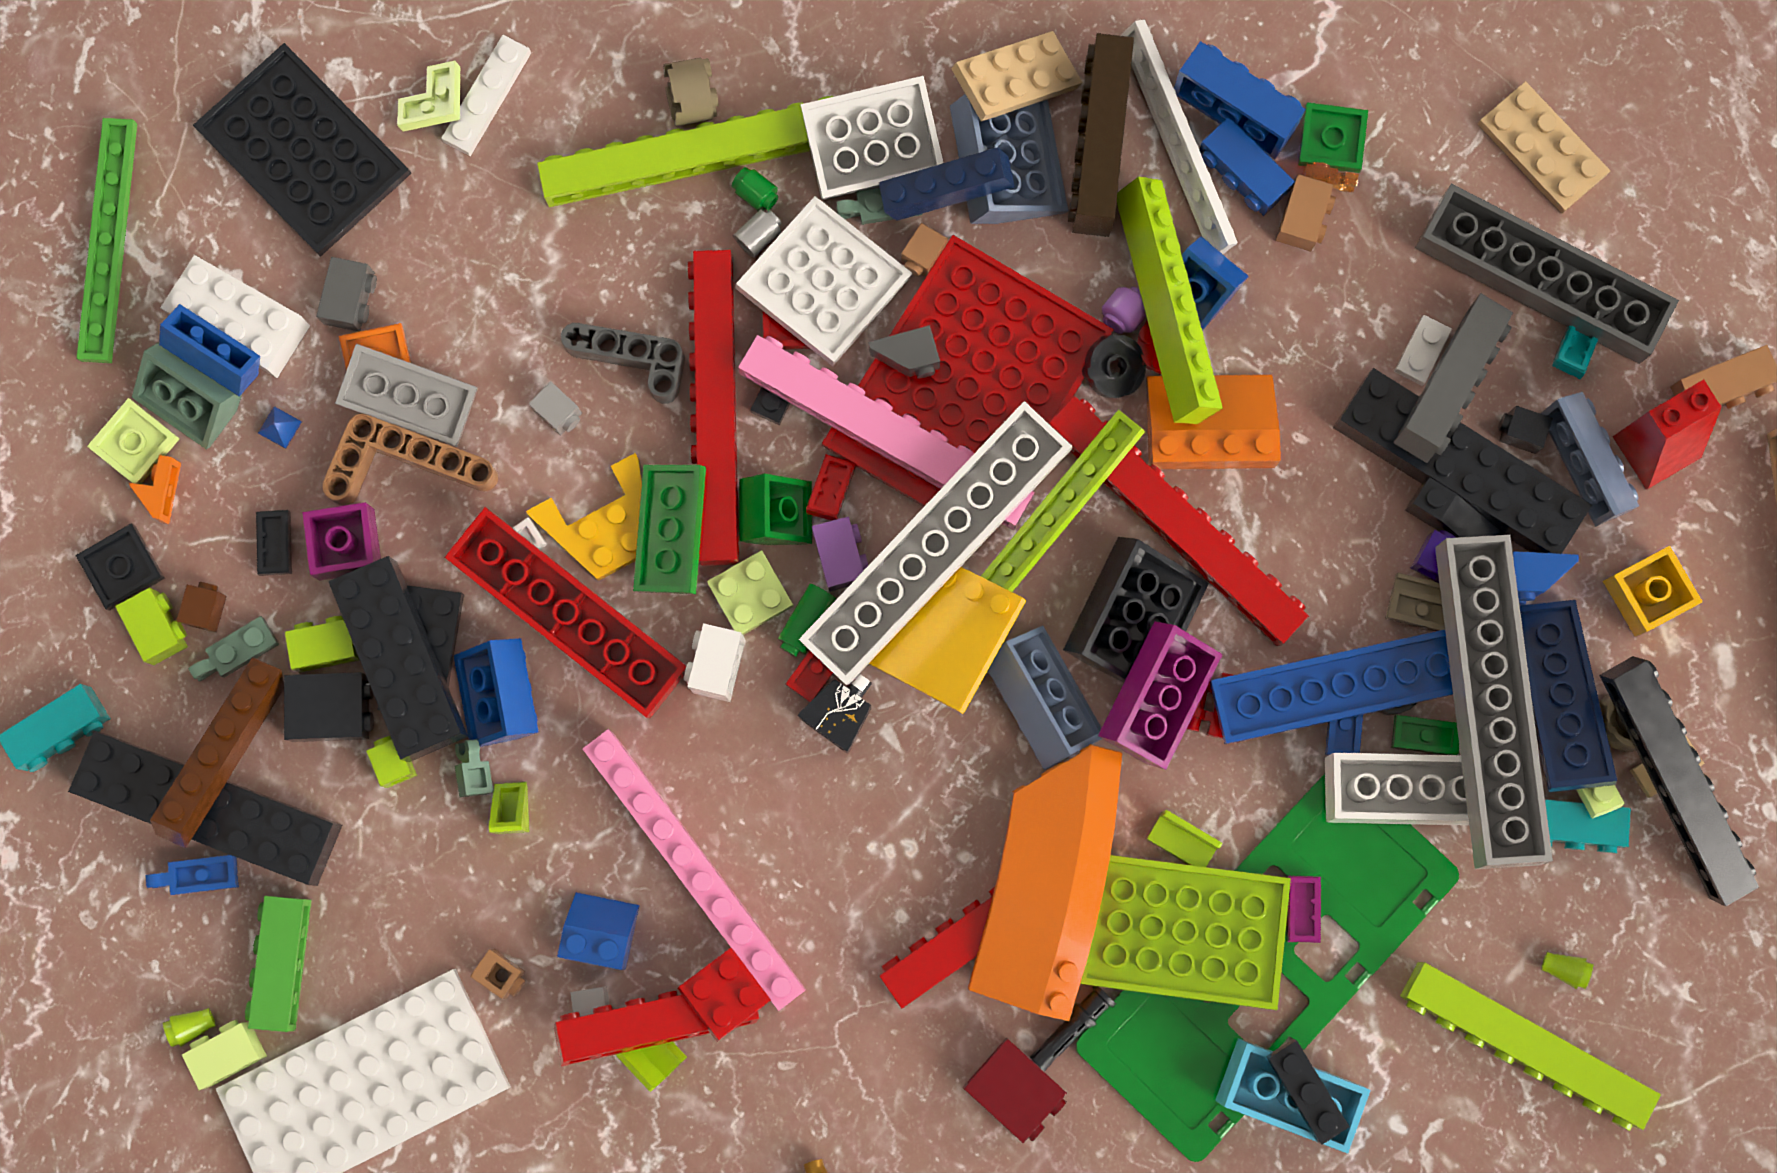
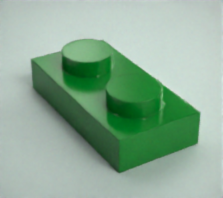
[1391,715,1459,755]

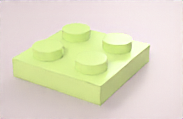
[87,398,180,484]
[707,550,794,635]

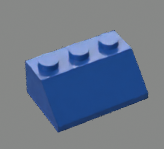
[453,638,539,747]

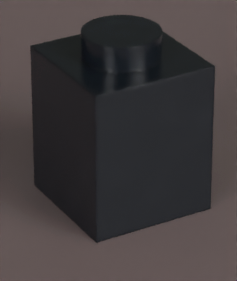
[1498,406,1553,454]

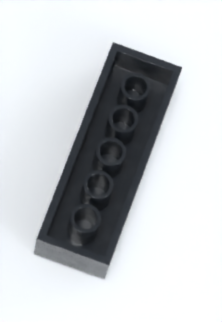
[328,556,468,762]

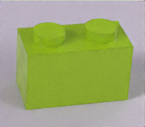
[115,588,188,665]
[285,616,360,673]

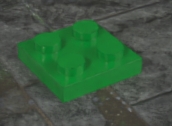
[1298,102,1368,173]

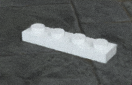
[441,35,531,156]

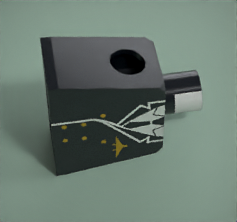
[797,674,872,754]

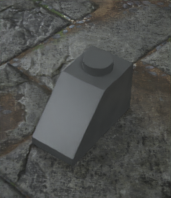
[868,325,940,379]

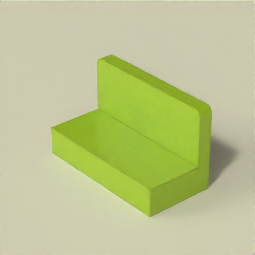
[1146,810,1223,867]
[616,1042,687,1092]

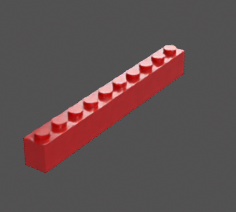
[688,250,739,566]
[1048,396,1309,646]

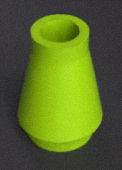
[1541,952,1594,989]
[163,1008,216,1047]

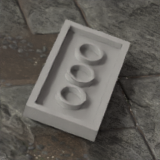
[335,344,478,447]

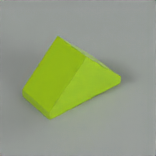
[488,782,530,834]

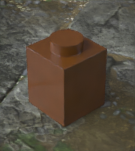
[176,582,227,633]

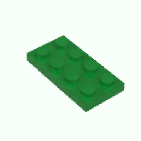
[633,465,706,594]

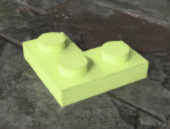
[397,61,460,132]

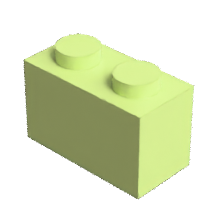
[182,1020,267,1090]

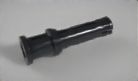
[1030,986,1116,1072]

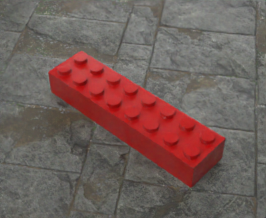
[444,507,687,718]

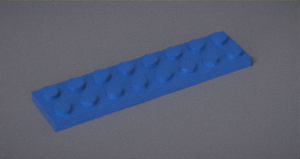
[1210,630,1453,744]

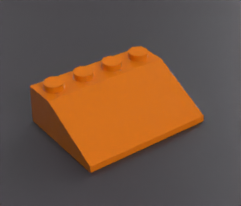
[1146,375,1281,470]

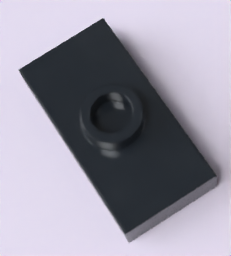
[256,510,292,576]

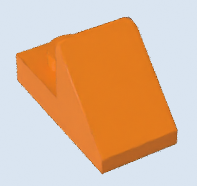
[129,455,181,524]

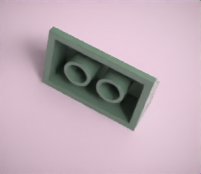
[132,342,242,450]

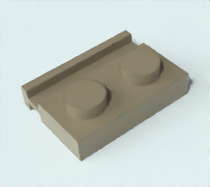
[1385,573,1445,632]

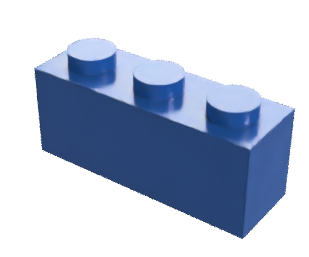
[1199,117,1295,216]
[159,304,260,397]

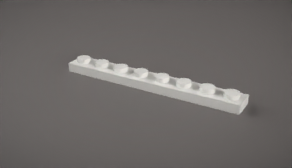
[1120,20,1238,254]

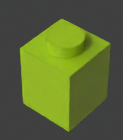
[366,736,417,788]

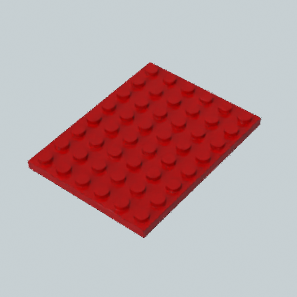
[822,235,1114,543]

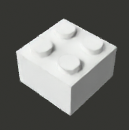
[684,623,746,702]

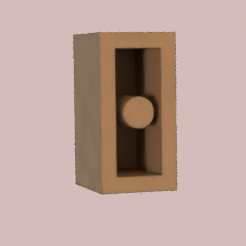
[1275,174,1336,252]

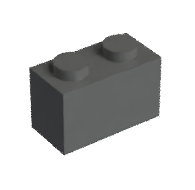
[316,257,377,332]

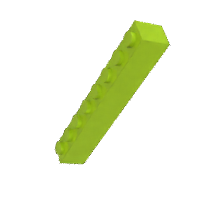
[1117,176,1223,424]
[1400,962,1661,1131]

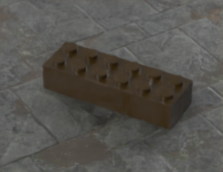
[1068,33,1134,237]

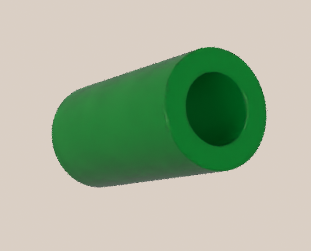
[777,583,837,657]

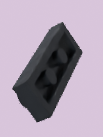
[1266,1039,1349,1145]

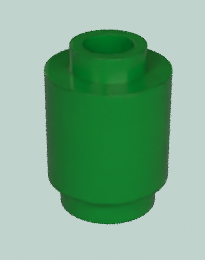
[731,167,779,211]

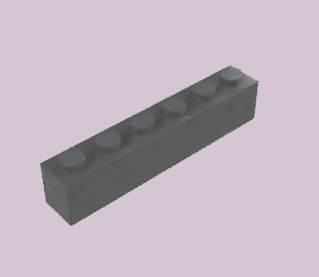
[1394,293,1514,463]

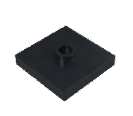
[75,523,165,611]

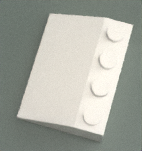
[801,76,943,200]

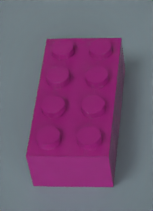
[1098,621,1223,770]

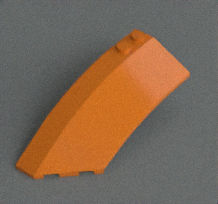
[968,744,1122,1021]

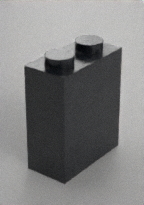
[284,672,374,742]

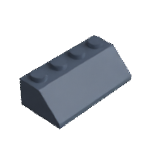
[1540,392,1639,527]
[988,626,1102,770]

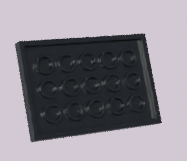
[193,43,412,257]

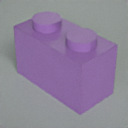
[812,516,868,592]

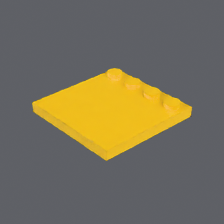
[869,567,1026,714]

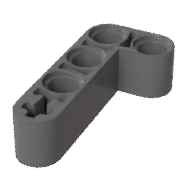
[561,323,685,404]

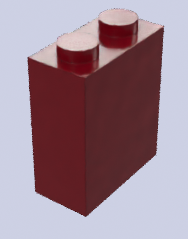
[963,1038,1067,1143]

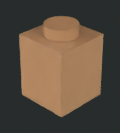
[901,223,948,277]

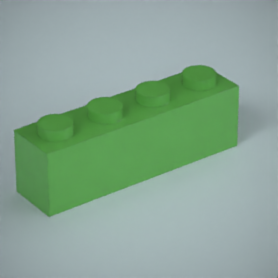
[245,896,311,1032]

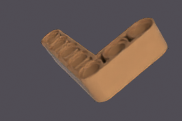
[322,414,498,506]

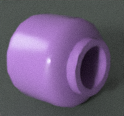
[1102,287,1146,334]

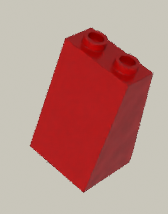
[1612,379,1722,490]

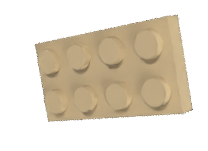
[951,31,1083,122]
[1478,81,1610,214]

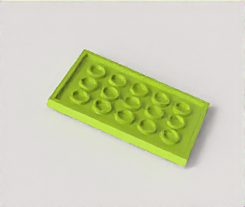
[1080,855,1291,1010]

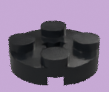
[1082,335,1146,398]

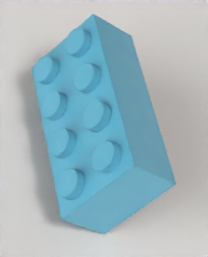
[1216,1038,1371,1154]

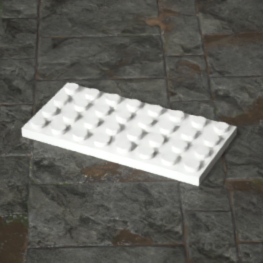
[216,969,511,1173]

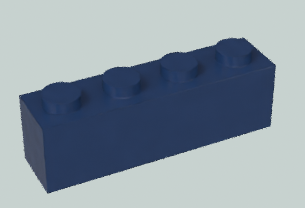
[879,147,1015,221]

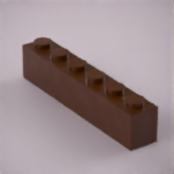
[150,657,284,848]

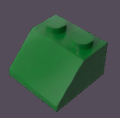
[739,473,812,545]

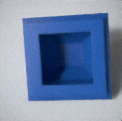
[258,407,302,449]

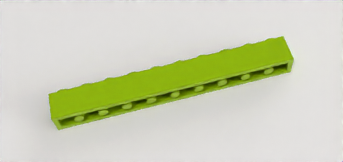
[537,96,834,207]

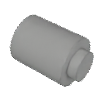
[733,209,782,258]

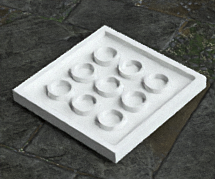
[735,196,912,366]

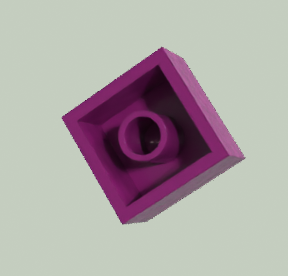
[302,502,381,581]

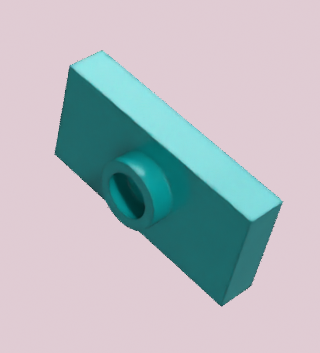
[1552,326,1598,380]

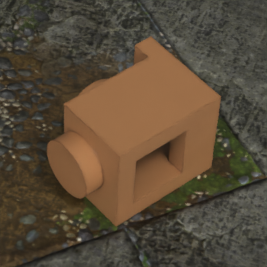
[470,949,525,999]

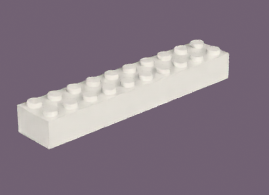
[799,401,1072,685]

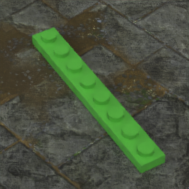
[77,118,137,363]

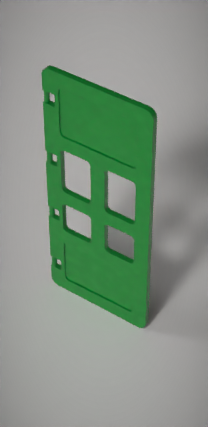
[1076,773,1459,1162]

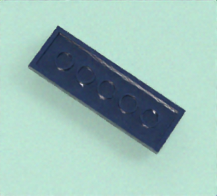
[1520,600,1617,792]

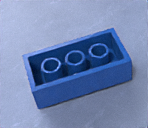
[1174,41,1306,160]

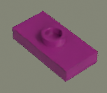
[1286,876,1321,943]

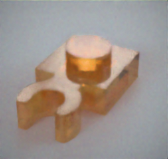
[1302,162,1359,193]

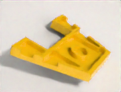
[526,453,642,581]

